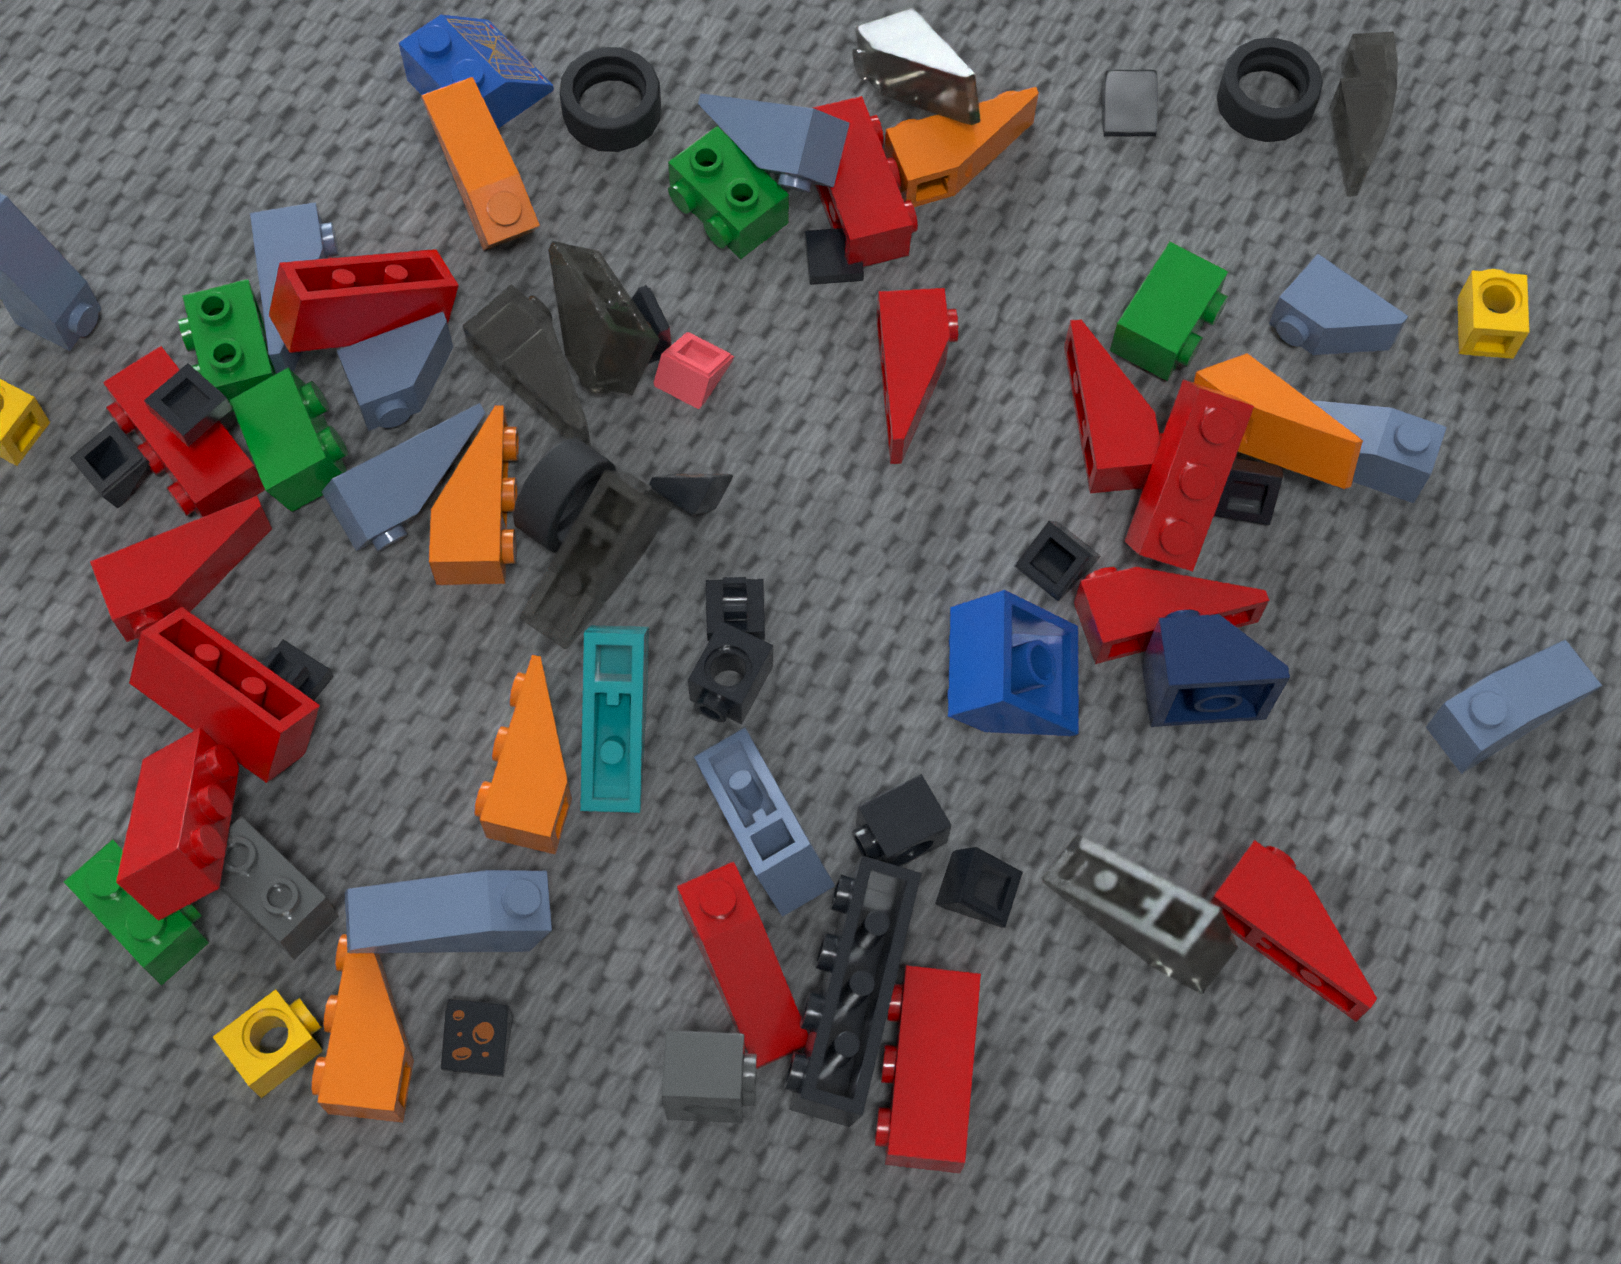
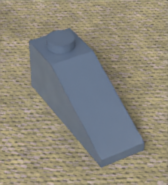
[698,93,850,193]
[0,193,101,351]
[250,202,339,374]
[1310,400,1447,503]
[322,403,485,551]
[1426,640,1602,774]
[694,728,835,917]
[345,870,552,953]

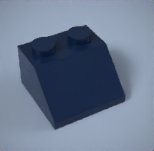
[1141,610,1290,727]

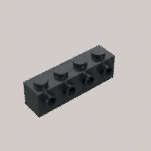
[784,856,922,1127]

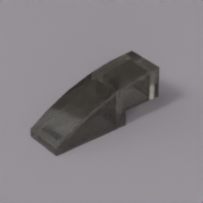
[1329,31,1398,197]

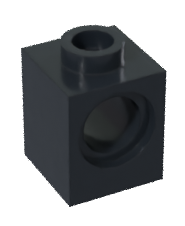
[688,621,773,725]
[852,774,952,867]

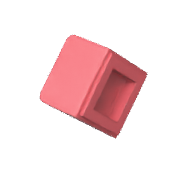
[654,332,734,409]

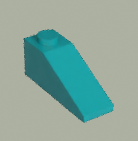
[580,625,649,813]

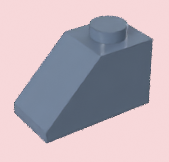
[1269,254,1408,355]
[337,312,453,431]

